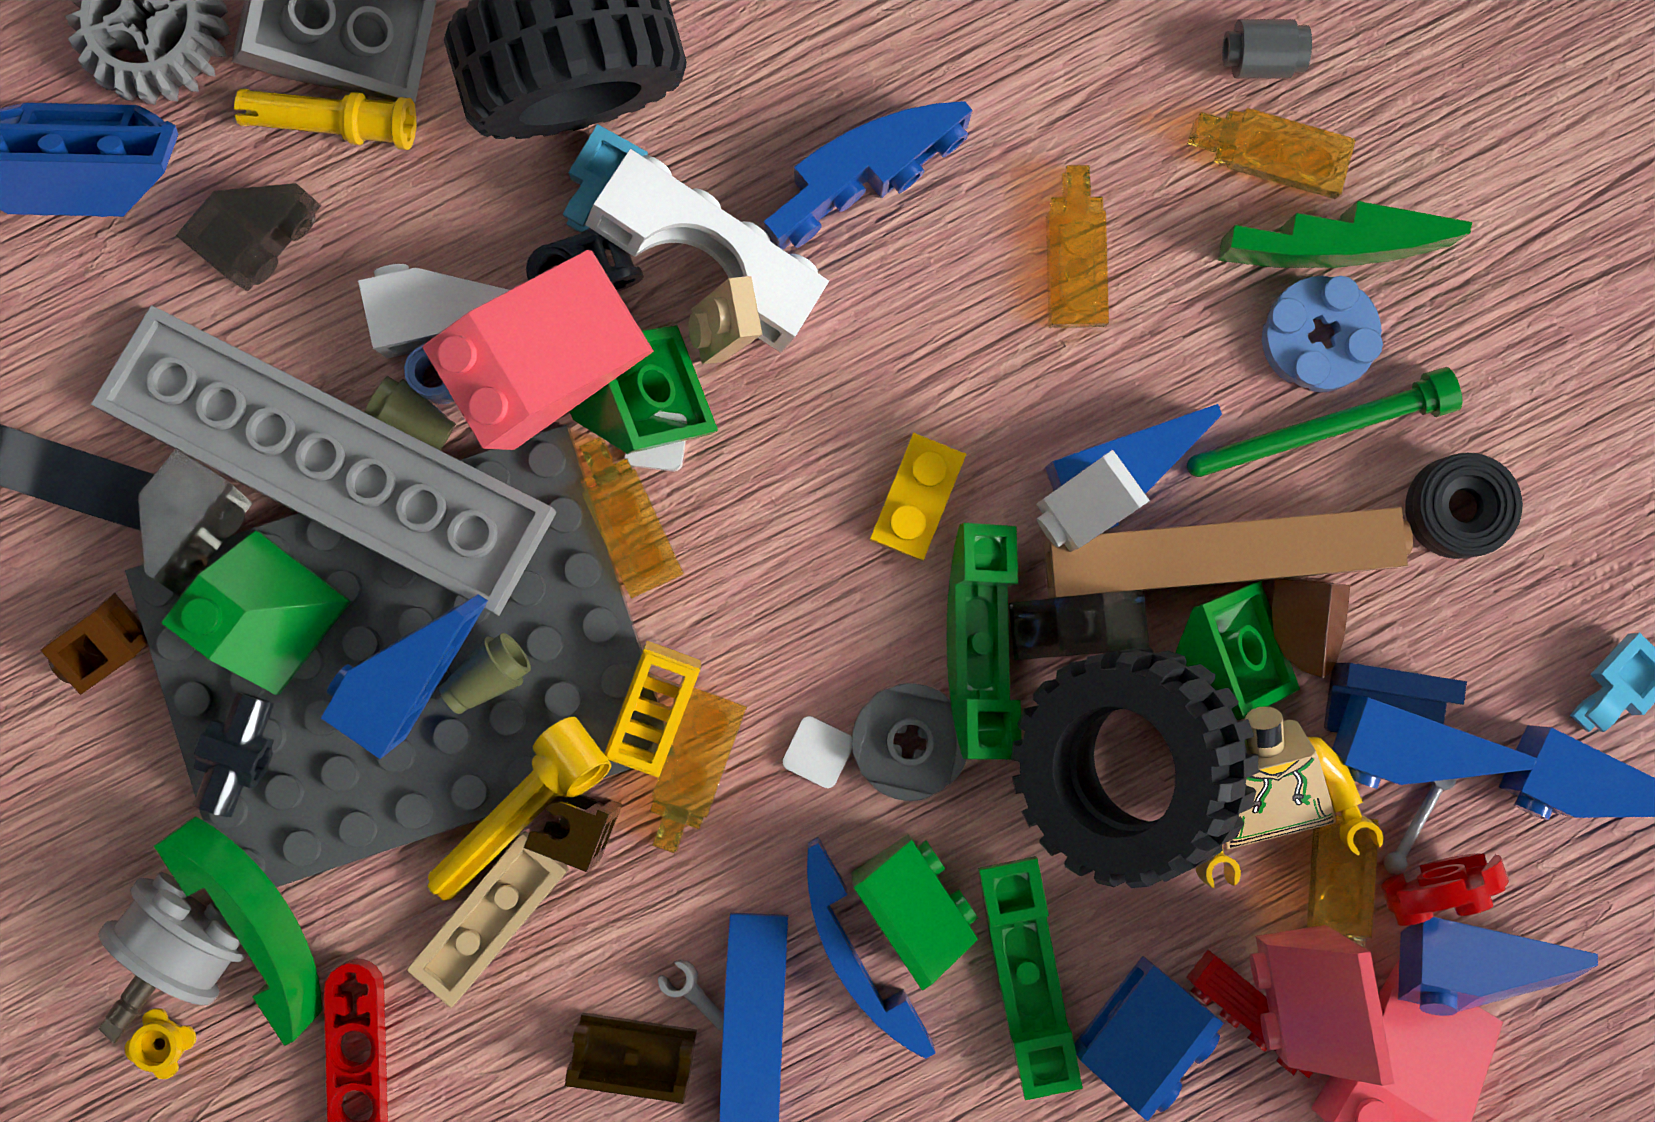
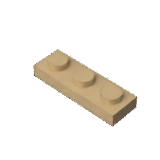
[407,831,570,1008]

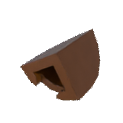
[1272,579,1350,678]

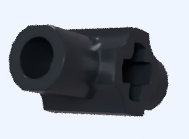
[193,691,274,817]

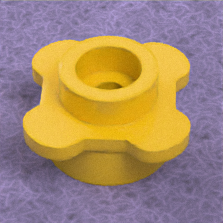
[124,1008,196,1079]

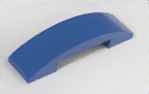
[807,837,936,1059]
[720,912,788,1122]

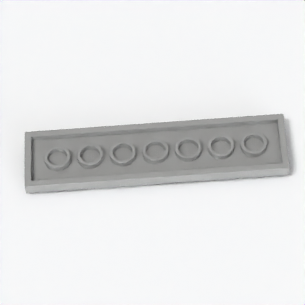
[91,305,557,616]

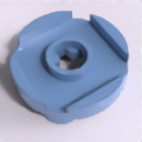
[1261,275,1383,393]

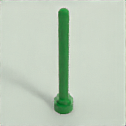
[1187,367,1463,477]

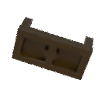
[523,794,623,872]
[564,1013,697,1104]

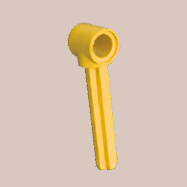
[427,717,611,901]

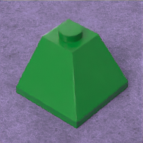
[569,325,718,454]
[161,530,352,695]
[1175,581,1300,720]

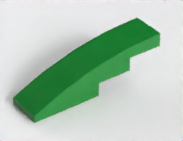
[1218,201,1472,268]

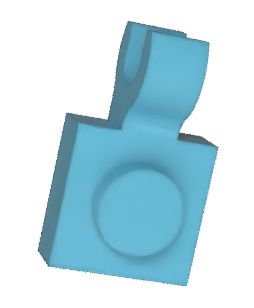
[563,124,648,233]
[1570,632,1655,732]

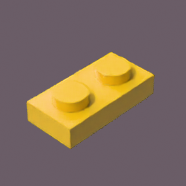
[870,432,967,562]

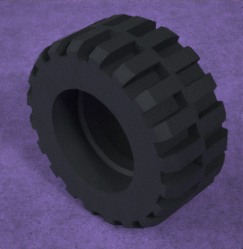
[444,0,687,139]
[1011,648,1259,889]

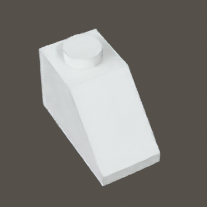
[1036,450,1150,552]

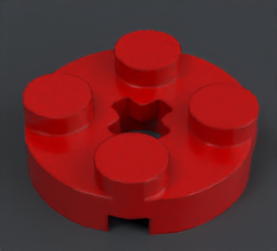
[1381,853,1509,926]

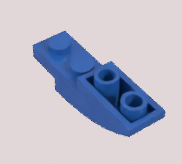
[764,101,973,250]

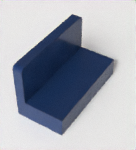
[1324,663,1467,733]

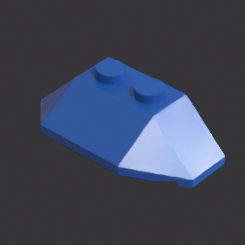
[0,103,179,217]

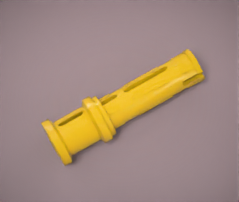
[234,88,417,150]

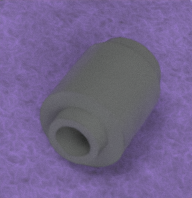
[1222,19,1312,79]

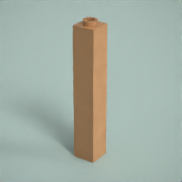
[1043,507,1413,599]

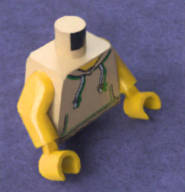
[1196,707,1384,888]

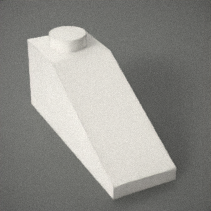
[358,264,510,359]

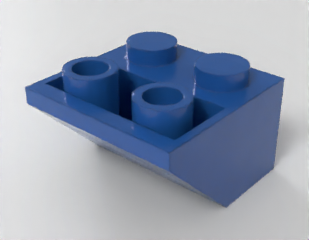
[1074,956,1224,1121]

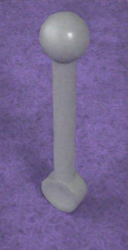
[1384,779,1456,875]

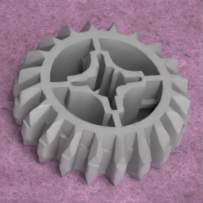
[65,0,231,105]

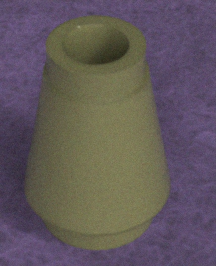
[365,376,456,450]
[439,633,531,714]

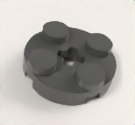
[852,683,967,801]

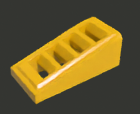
[604,641,701,778]

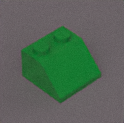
[851,834,979,991]

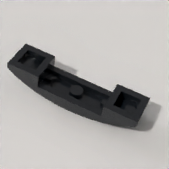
[0,424,195,541]

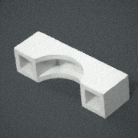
[585,149,829,353]

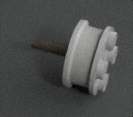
[98,872,248,1043]

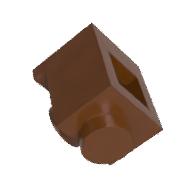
[40,593,147,695]

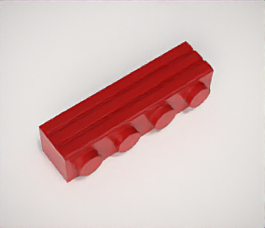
[1186,950,1314,1078]

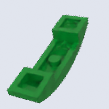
[946,523,1021,760]
[154,816,322,1046]
[978,856,1083,1101]

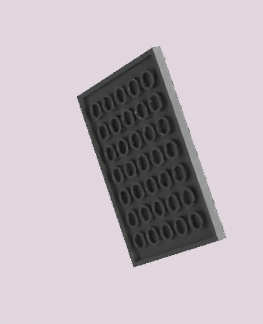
[125,425,676,888]

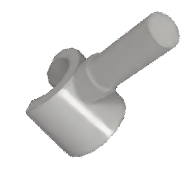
[658,960,724,1031]

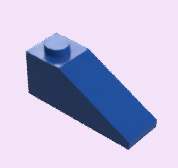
[1045,404,1222,530]
[321,594,488,759]
[1332,694,1538,789]
[1499,725,1655,820]
[1398,917,1598,1016]

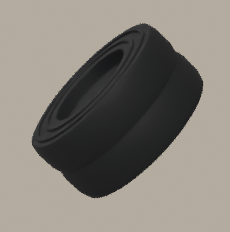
[1405,452,1523,559]

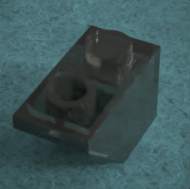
[175,183,321,292]
[139,448,253,597]
[1009,590,1150,660]

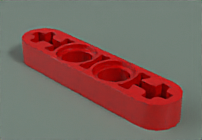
[324,958,388,1122]

